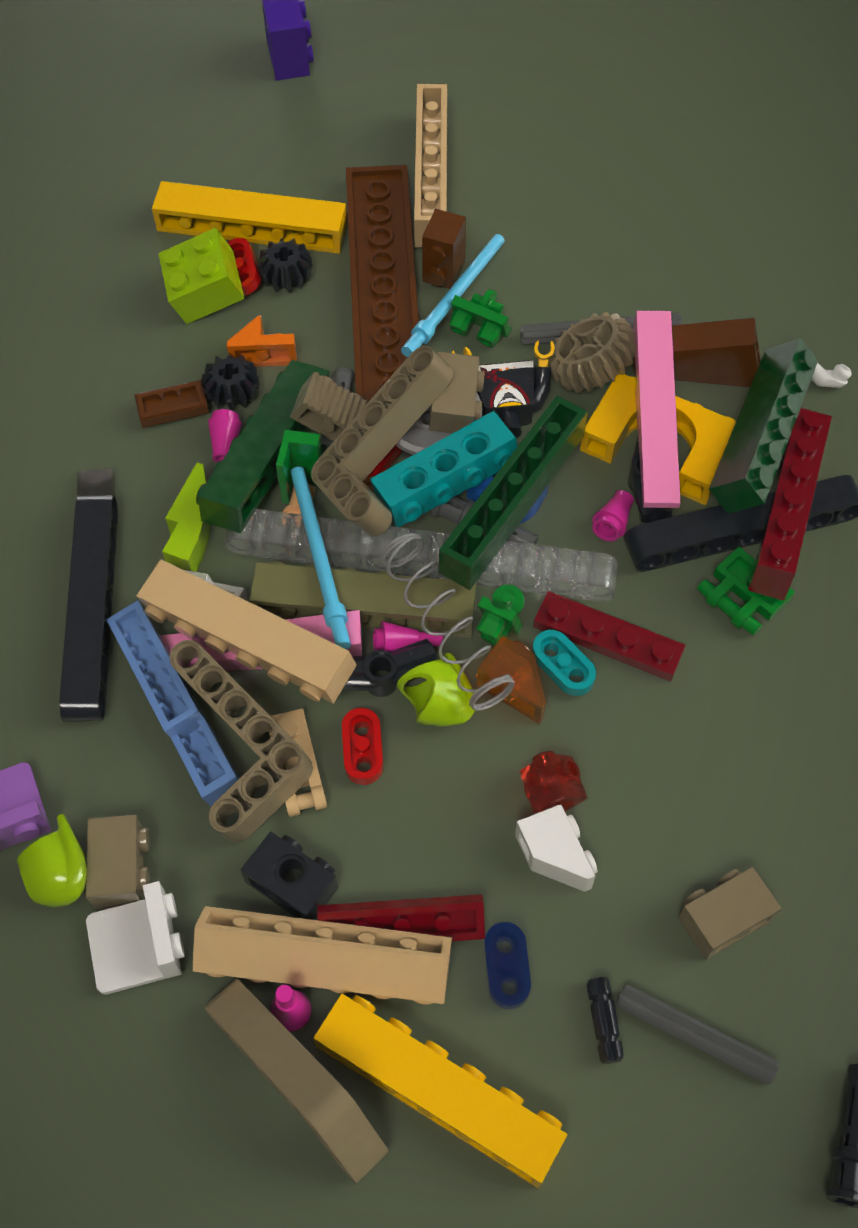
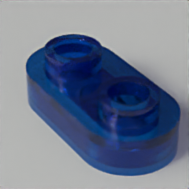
[484,922,531,1009]

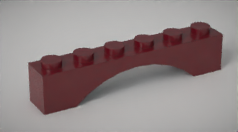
[748,408,832,601]

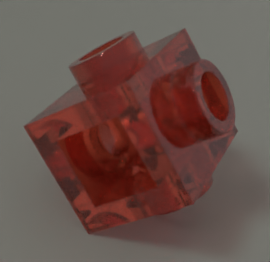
[519,751,588,814]

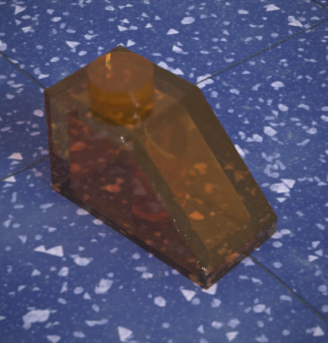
[476,636,546,724]

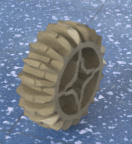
[548,312,635,393]

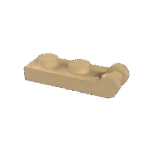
[269,708,327,817]

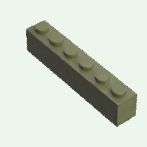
[249,561,476,638]

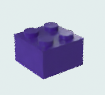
[262,0,314,81]

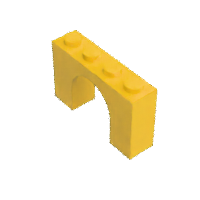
[580,374,736,506]

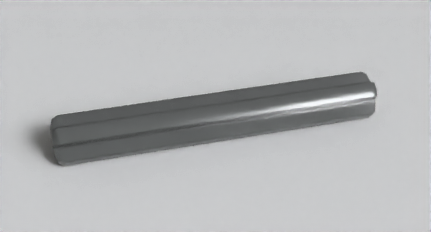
[616,985,779,1084]

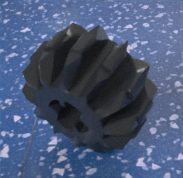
[257,238,313,293]
[201,352,260,411]

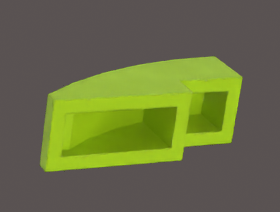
[162,462,211,572]

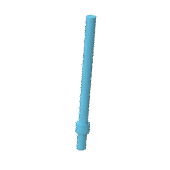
[401,234,505,357]
[291,467,351,650]

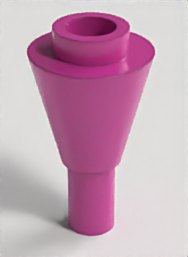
[373,621,443,652]
[269,985,312,1032]

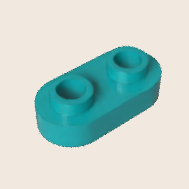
[532,630,596,696]

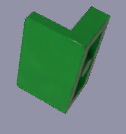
[276,430,322,504]

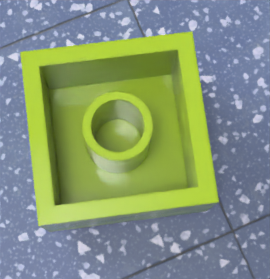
[158,227,245,324]

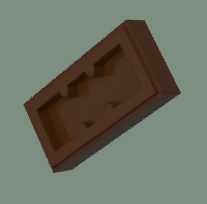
[134,380,209,428]

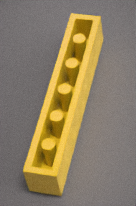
[152,181,347,254]
[313,993,568,1189]

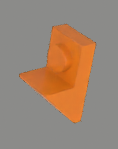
[227,315,297,367]

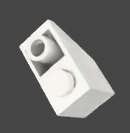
[515,804,598,892]

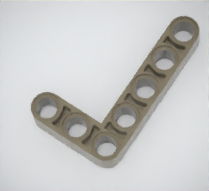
[311,346,453,536]
[169,640,313,842]
[203,978,389,1184]

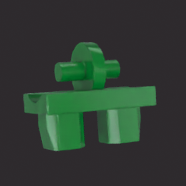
[449,289,512,348]
[476,584,525,649]

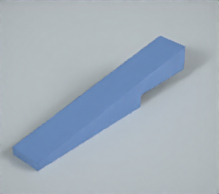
[106,600,240,807]

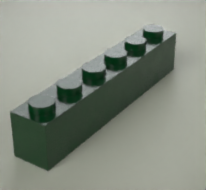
[709,338,818,514]
[196,360,329,534]
[439,396,588,590]

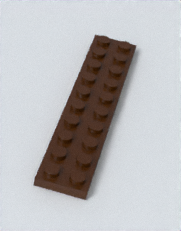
[346,165,426,422]

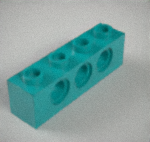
[370,411,517,528]

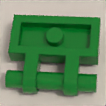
[697,547,795,636]

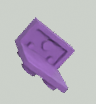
[0,762,51,850]

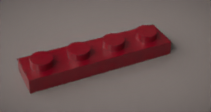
[533,591,686,682]
[317,894,485,941]

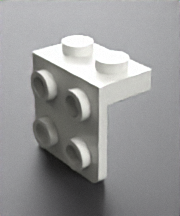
[86,881,185,995]

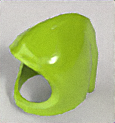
[396,653,476,727]
[17,814,87,907]

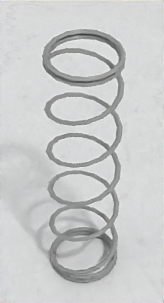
[380,533,515,711]

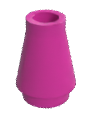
[208,409,242,462]
[592,490,634,542]

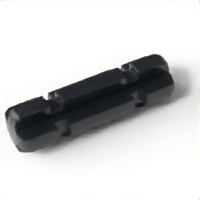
[587,977,624,1064]

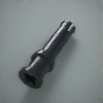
[826,1064,858,1208]

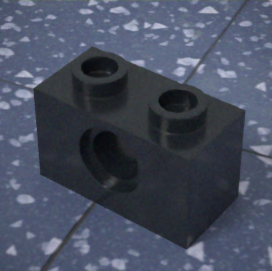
[241,831,338,920]

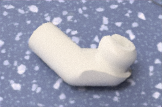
[811,363,852,388]

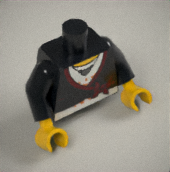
[451,340,555,438]

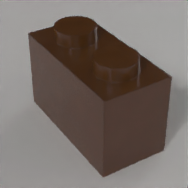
[422,209,466,289]

